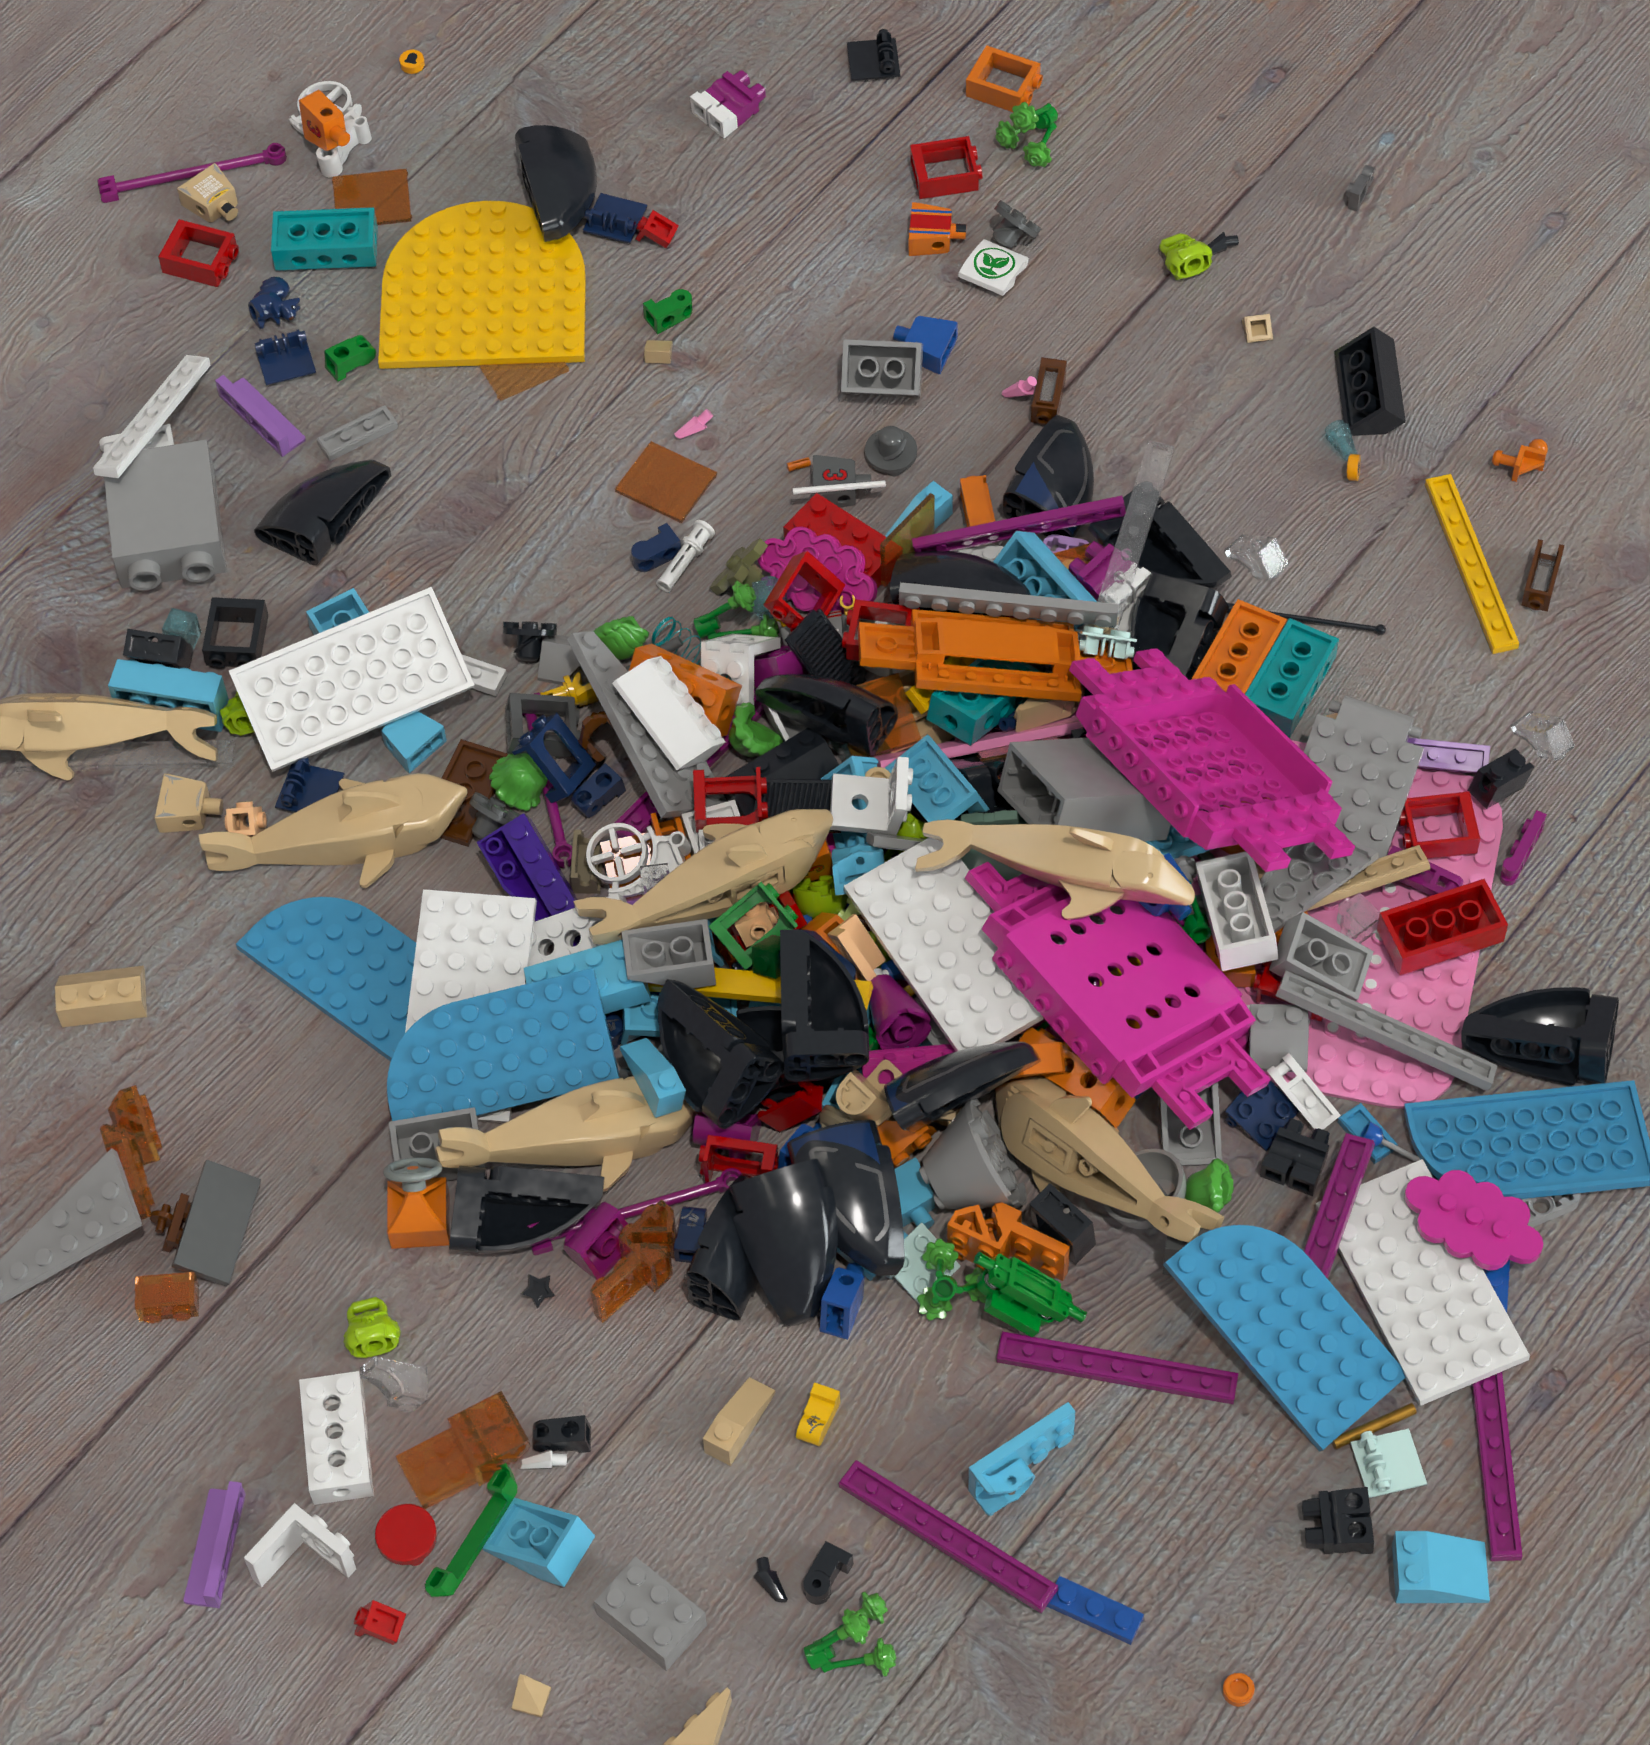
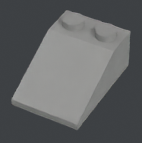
[1269,912,1374,1001]
[622,919,716,988]
[1157,1082,1222,1165]

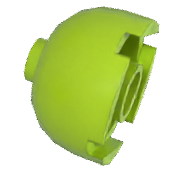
[793,875,848,919]

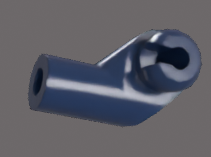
[998,711,1017,731]

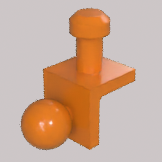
[1492,439,1548,482]

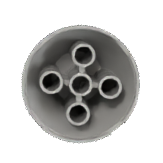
[919,1099,1027,1209]

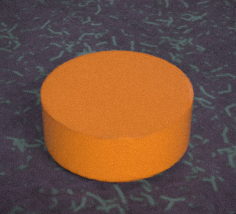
[1223,1673,1255,1707]

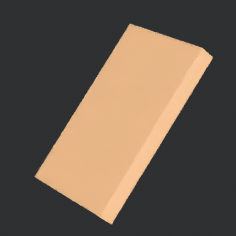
[828,914,886,981]

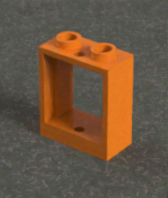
[966,45,1043,112]

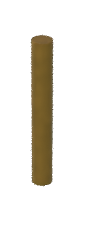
[1332,1403,1417,1450]

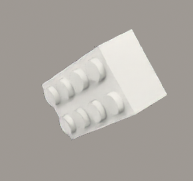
[1195,852,1278,971]

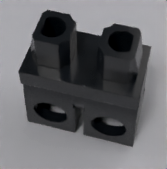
[1260,1118,1330,1197]
[1302,1487,1374,1555]

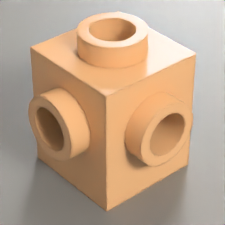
[225,801,267,837]
[735,902,779,948]

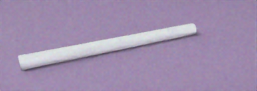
[793,480,886,495]

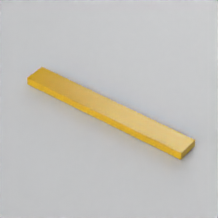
[1425,474,1519,654]
[648,968,873,1011]

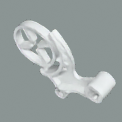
[289,81,372,178]
[586,823,692,898]

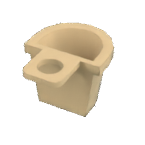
[836,1060,903,1127]

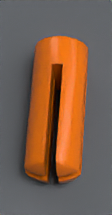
[786,457,811,472]

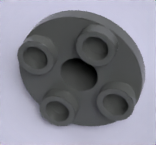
[993,200,1041,248]
[865,426,917,476]
[469,792,521,839]

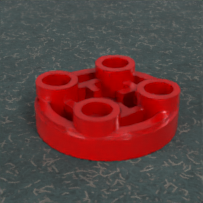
[375,1504,437,1566]

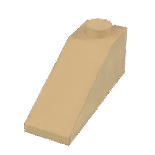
[703,1377,776,1466]

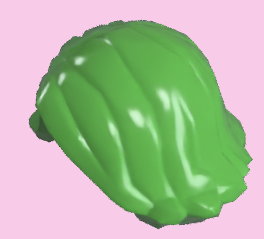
[593,616,649,660]
[729,702,783,757]
[489,753,548,811]
[1185,1158,1234,1213]

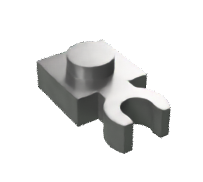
[1346,165,1375,211]

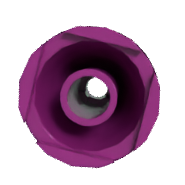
[869,974,931,1050]

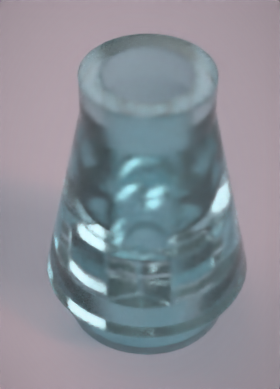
[1325,420,1358,461]

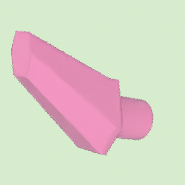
[1002,376,1037,398]
[674,409,713,439]

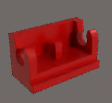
[758,1081,823,1132]

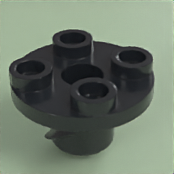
[503,621,557,661]

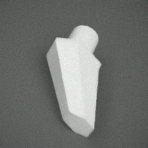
[519,1450,567,1469]

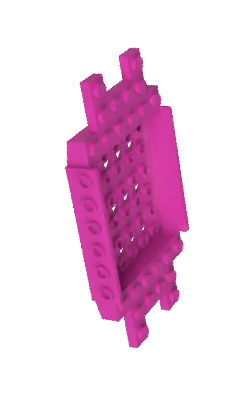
[1069,649,1355,872]
[965,861,1271,1130]

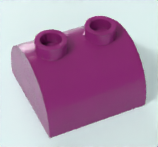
[754,645,809,688]
[693,1112,762,1159]
[563,1202,638,1282]

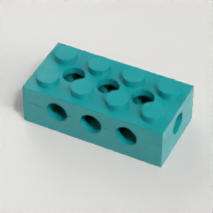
[271,207,378,270]
[1245,618,1339,738]
[927,658,1040,746]

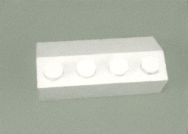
[612,656,726,771]

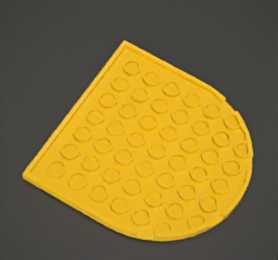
[378,201,586,369]

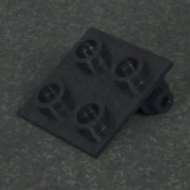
[847,29,901,81]

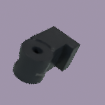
[533,1415,591,1453]
[803,1541,854,1605]

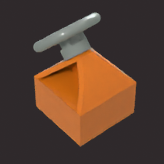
[383,1158,450,1249]

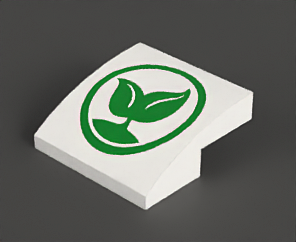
[958,239,1029,296]

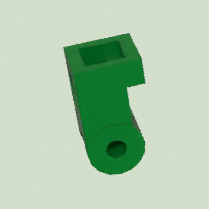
[643,289,693,335]
[324,335,376,382]

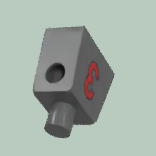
[813,455,871,508]

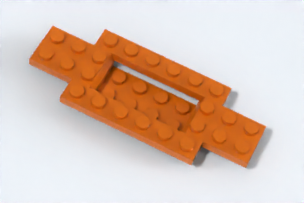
[858,609,1133,702]

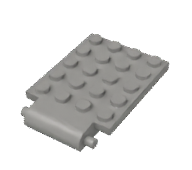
[1304,695,1424,858]

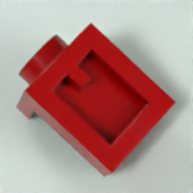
[635,210,679,248]
[354,1600,406,1645]

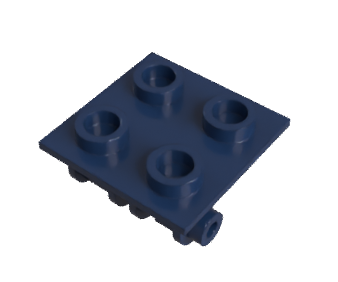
[583,193,648,243]
[254,329,316,385]
[275,757,345,812]
[1225,1081,1299,1151]

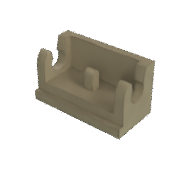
[570,830,603,894]

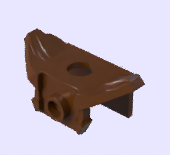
[578,711,613,762]

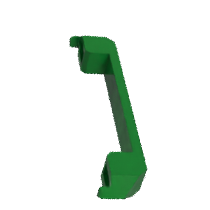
[425,1463,518,1597]

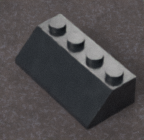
[1334,327,1406,436]
[724,728,839,816]

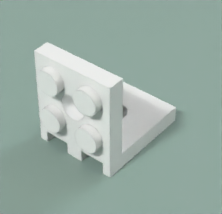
[701,634,780,709]
[830,757,913,835]
[244,1503,356,1587]

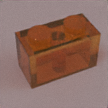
[135,1272,199,1323]

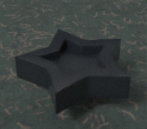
[521,1274,555,1308]

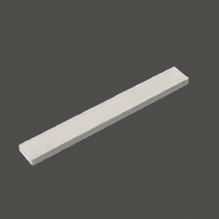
[93,355,211,478]

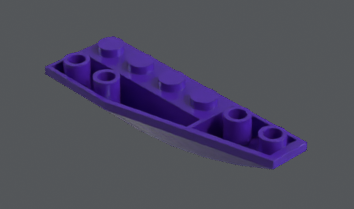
[477,813,581,946]

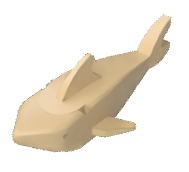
[0,693,218,780]
[199,773,468,888]
[573,809,833,944]
[915,819,1195,920]
[995,1075,1224,1242]
[435,1076,698,1192]

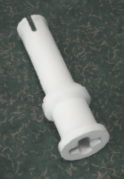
[656,520,715,592]

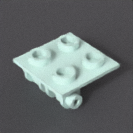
[1076,626,1137,660]
[886,1222,961,1305]
[1351,1429,1427,1498]

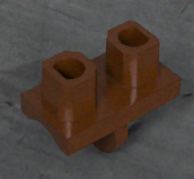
[150,1193,191,1253]

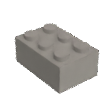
[841,339,923,397]
[389,1107,485,1181]
[594,1556,707,1671]

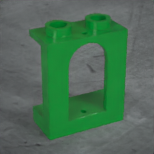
[708,882,799,970]

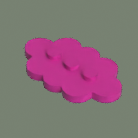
[757,527,878,615]
[1404,1170,1544,1270]

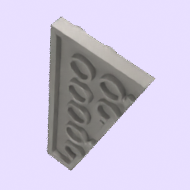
[1260,839,1379,933]
[0,1148,142,1304]

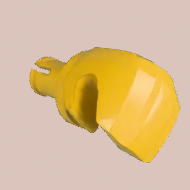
[540,672,599,707]

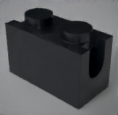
[1467,748,1534,809]

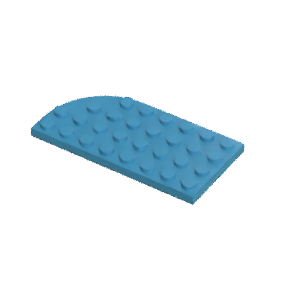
[236,897,416,1062]
[387,968,620,1121]
[1404,1080,1650,1199]
[1163,1225,1406,1452]

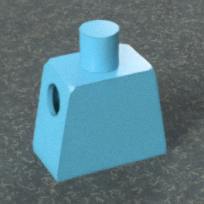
[381,711,447,774]
[894,1157,935,1229]

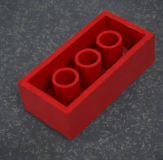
[783,493,900,588]
[1377,878,1508,976]

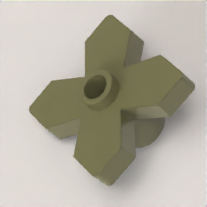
[709,538,768,595]

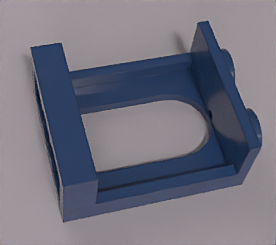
[512,713,596,803]

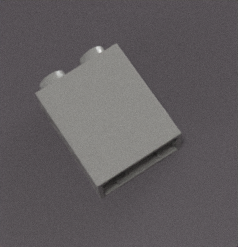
[104,440,227,590]
[998,738,1171,842]

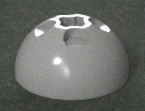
[1104,1149,1187,1229]

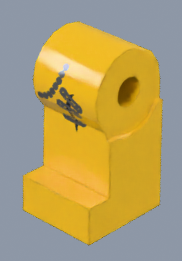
[796,1382,840,1446]

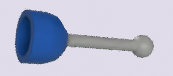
[1360,1121,1420,1162]

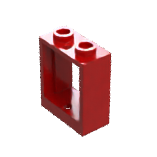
[910,136,983,199]
[158,219,239,287]
[763,551,845,632]
[842,599,920,661]
[1398,791,1480,859]

